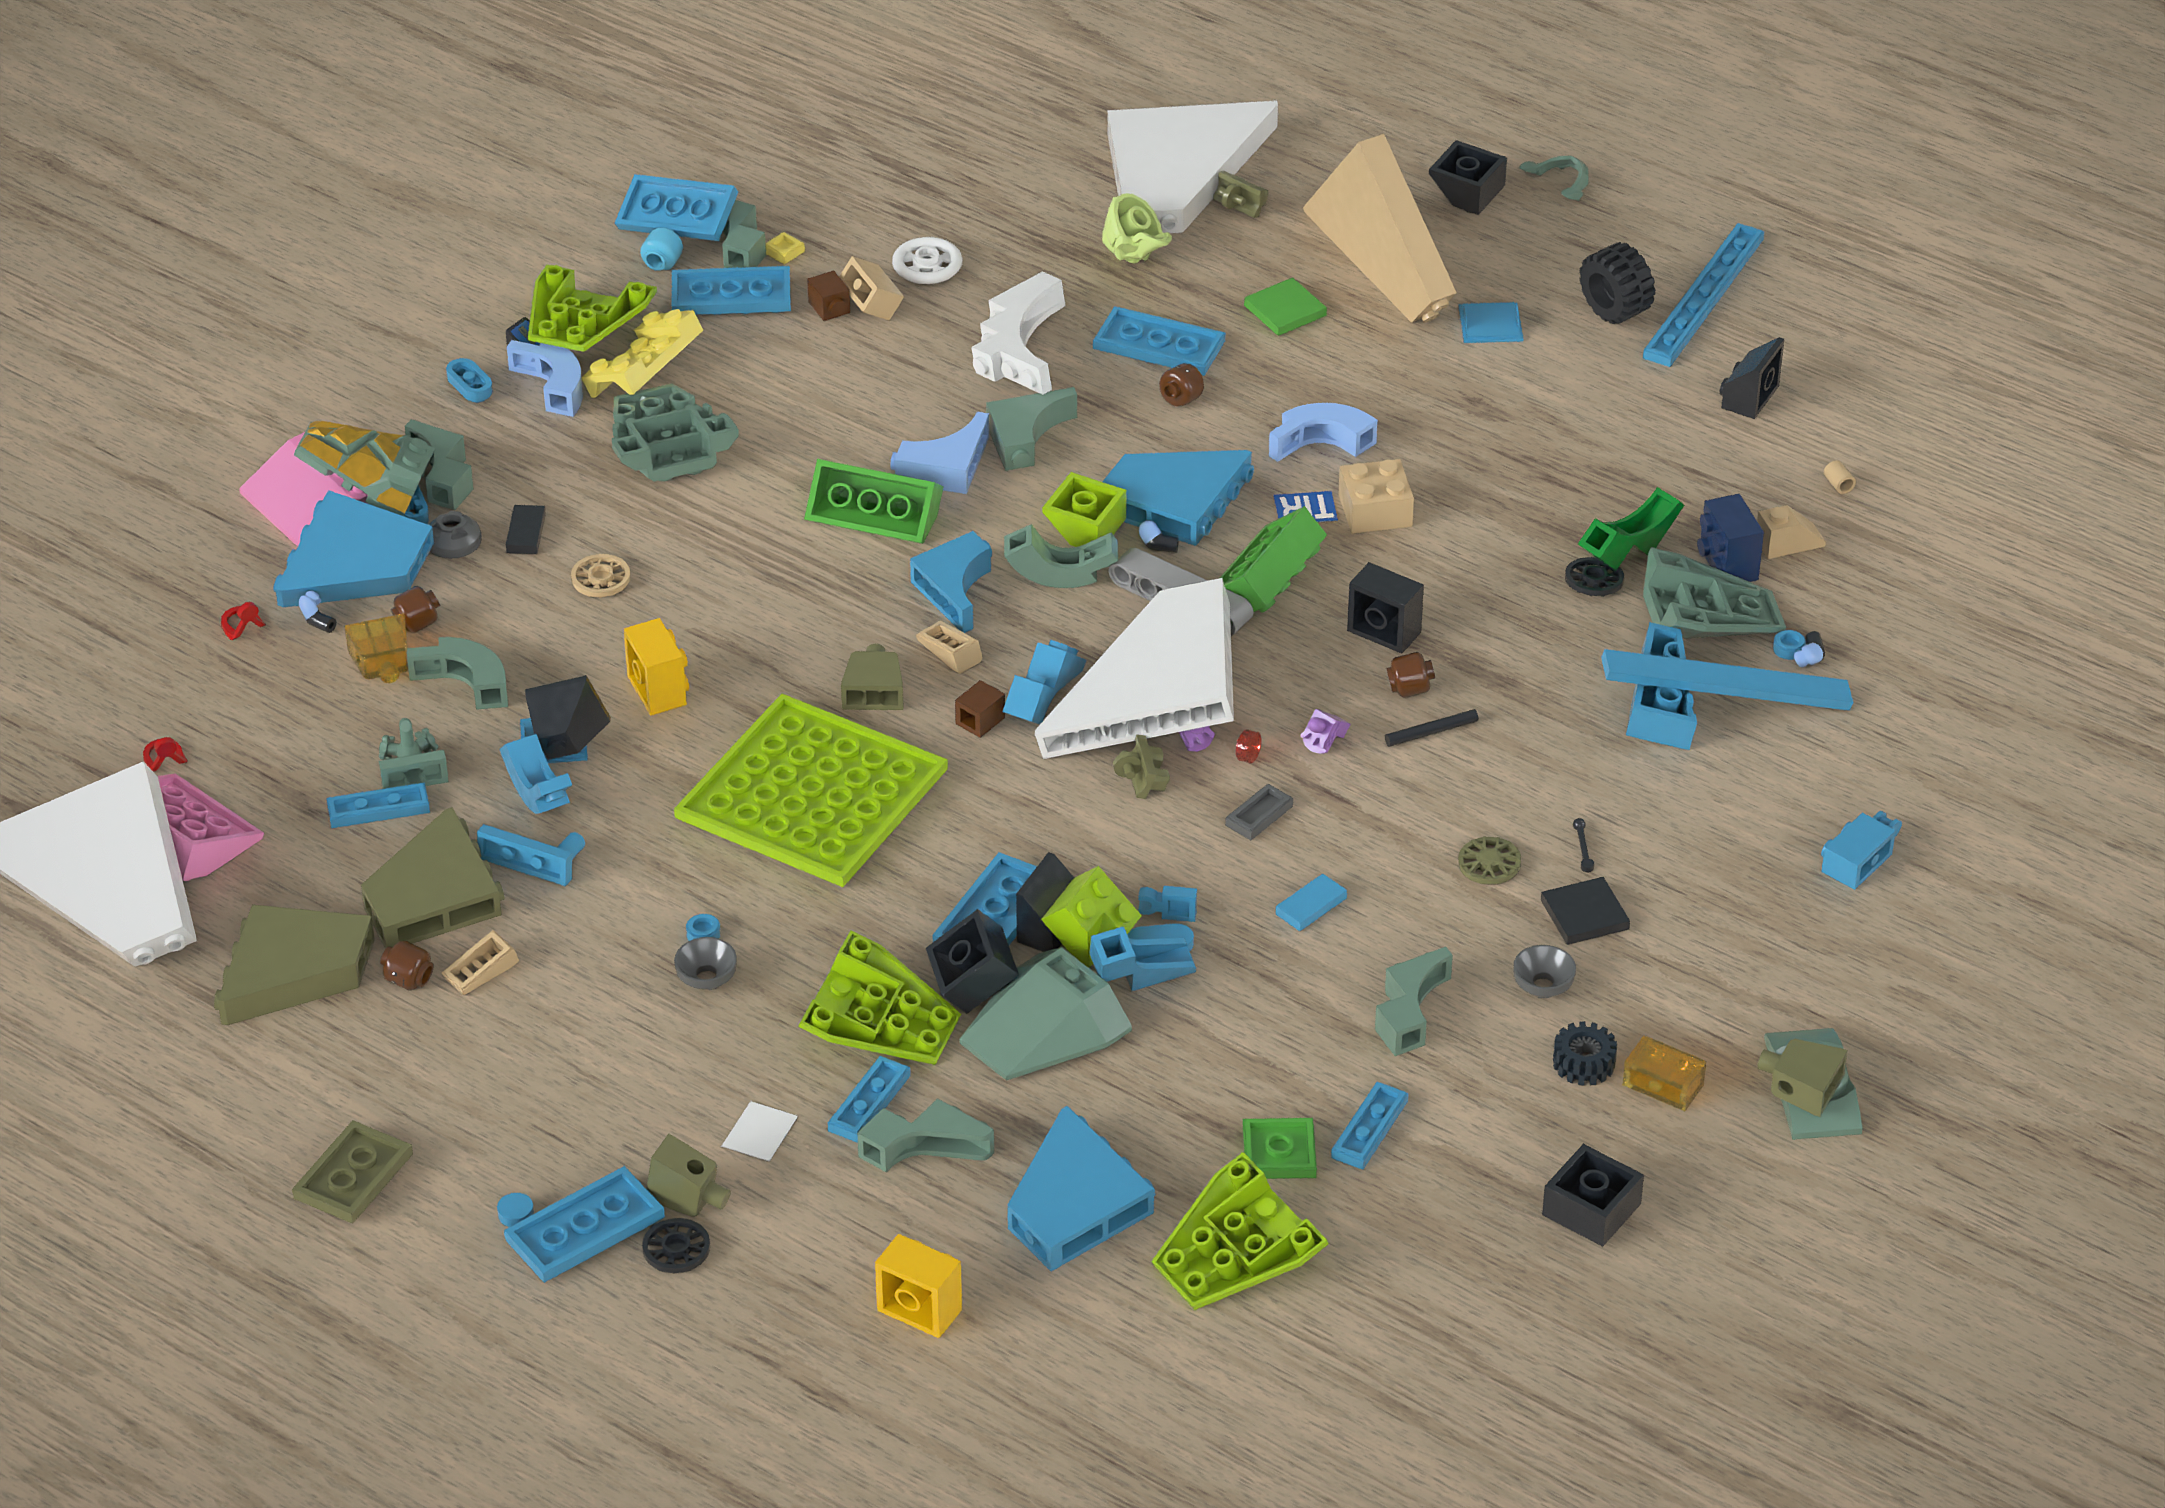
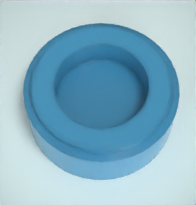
[1773,630,1806,660]
[686,914,721,941]
[497,1193,534,1227]

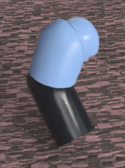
[1139,520,1179,553]
[299,591,337,633]
[1794,631,1825,668]

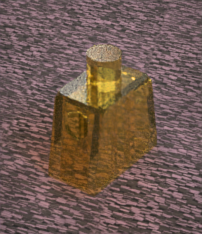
[344,613,408,683]

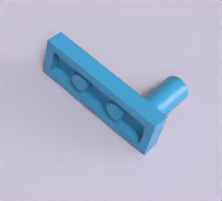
[477,824,585,886]

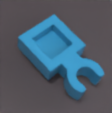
[1138,886,1197,922]

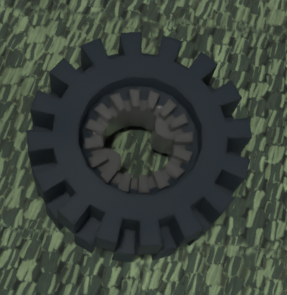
[1553,1021,1617,1086]

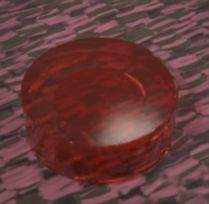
[1236,729,1262,764]

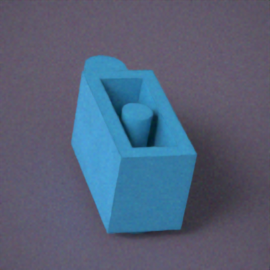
[1821,811,1902,890]

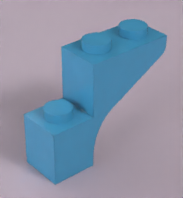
[1002,640,1086,725]
[1090,926,1196,991]

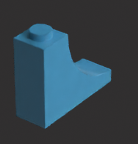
[910,531,993,633]

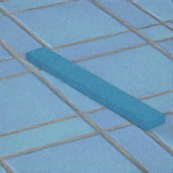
[1643,223,1765,367]
[1601,649,1854,711]

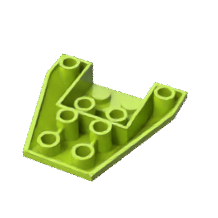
[528,264,657,352]
[798,930,961,1065]
[1151,1152,1329,1310]

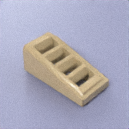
[916,620,983,674]
[441,930,519,996]

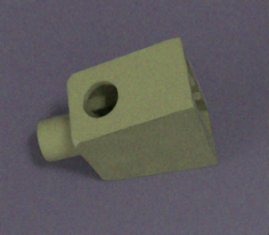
[841,643,904,710]
[1757,1039,1847,1117]
[647,1133,731,1217]

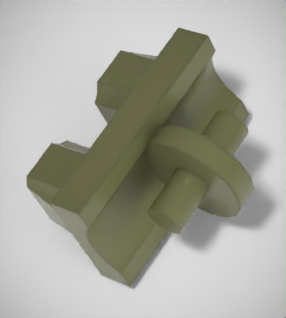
[1213,171,1269,218]
[1113,734,1170,799]

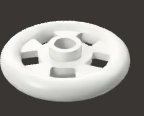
[892,237,962,284]

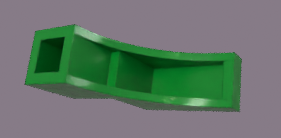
[1578,487,1685,570]

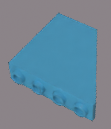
[1102,450,1254,546]
[273,490,434,607]
[1007,1106,1155,1271]

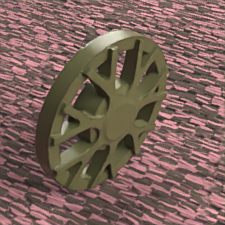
[1458,836,1521,885]

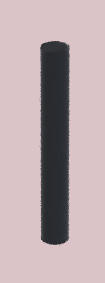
[1385,709,1479,747]

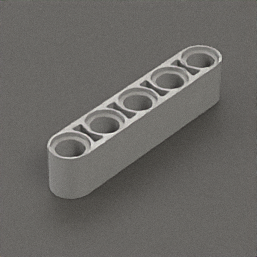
[1108,547,1254,636]

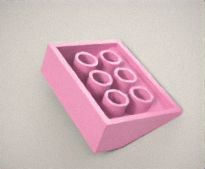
[239,432,368,547]
[157,774,264,881]

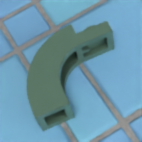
[1004,524,1118,588]
[406,637,508,710]

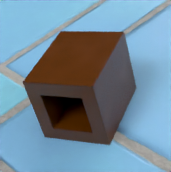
[807,270,850,321]
[955,680,1005,738]

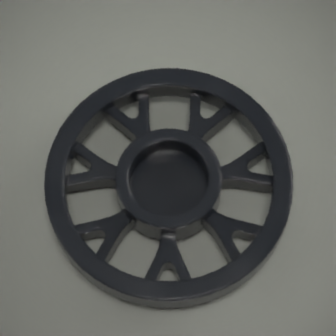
[1565,557,1624,597]
[642,1218,710,1274]

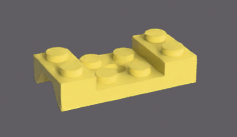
[581,309,703,398]

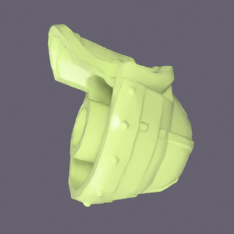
[1102,193,1172,263]

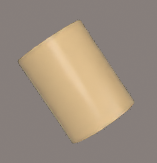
[1824,460,1856,494]

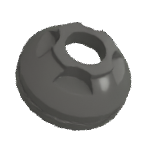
[429,511,482,559]
[674,937,737,990]
[1513,945,1576,998]

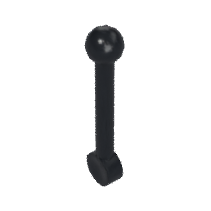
[1573,818,1594,873]

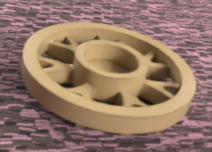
[571,554,630,598]

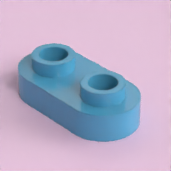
[446,358,493,403]

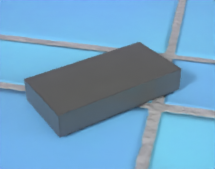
[1225,784,1293,841]

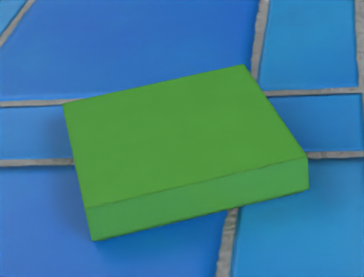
[1244,277,1327,336]
[1243,1118,1317,1179]

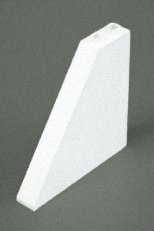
[1108,101,1278,233]
[1035,578,1234,759]
[0,762,197,967]

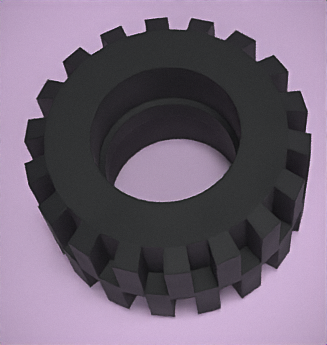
[1579,242,1656,324]

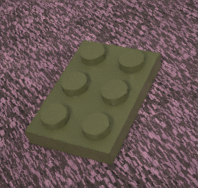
[292,1120,413,1224]

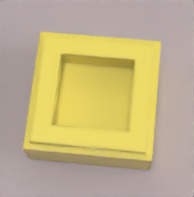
[766,232,805,265]

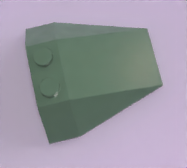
[1643,548,1786,639]

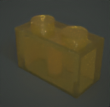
[1622,1035,1707,1111]

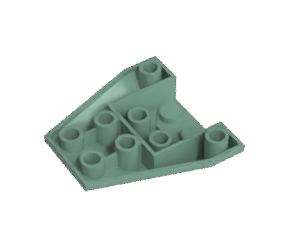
[960,947,1132,1081]

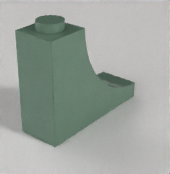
[986,387,1077,471]

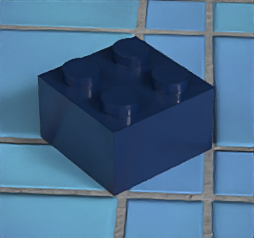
[1697,493,1764,582]

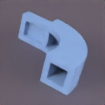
[507,340,583,417]
[1269,403,1378,462]

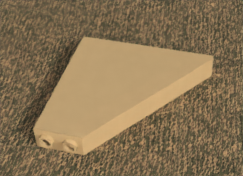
[1303,134,1457,323]

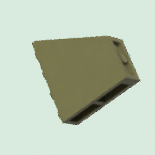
[361,807,504,949]
[214,905,375,1025]

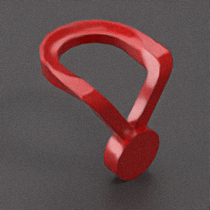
[221,602,266,640]
[143,737,188,772]

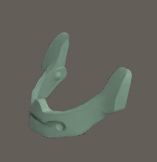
[1519,156,1589,201]

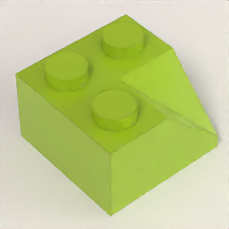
[1042,472,1126,547]
[1041,866,1142,968]

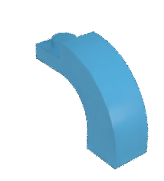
[499,734,572,814]

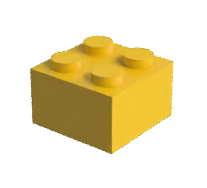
[624,618,690,716]
[875,1233,962,1338]

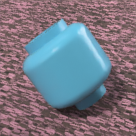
[640,228,683,271]

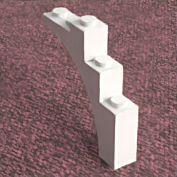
[972,272,1066,395]

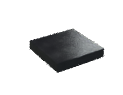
[1541,877,1630,945]

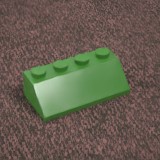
[804,459,944,544]
[1220,506,1327,613]

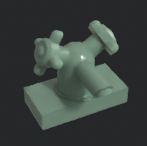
[379,718,449,789]

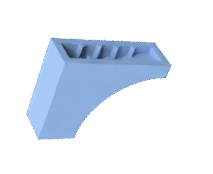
[890,412,989,494]

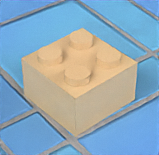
[1338,459,1414,534]

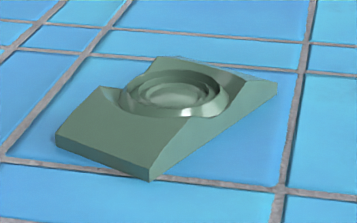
[1764,1028,1863,1140]

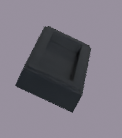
[506,505,546,554]

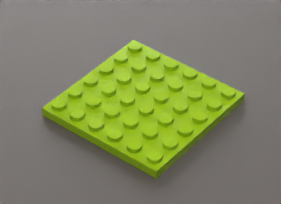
[674,693,948,887]

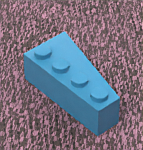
[1626,622,1697,750]

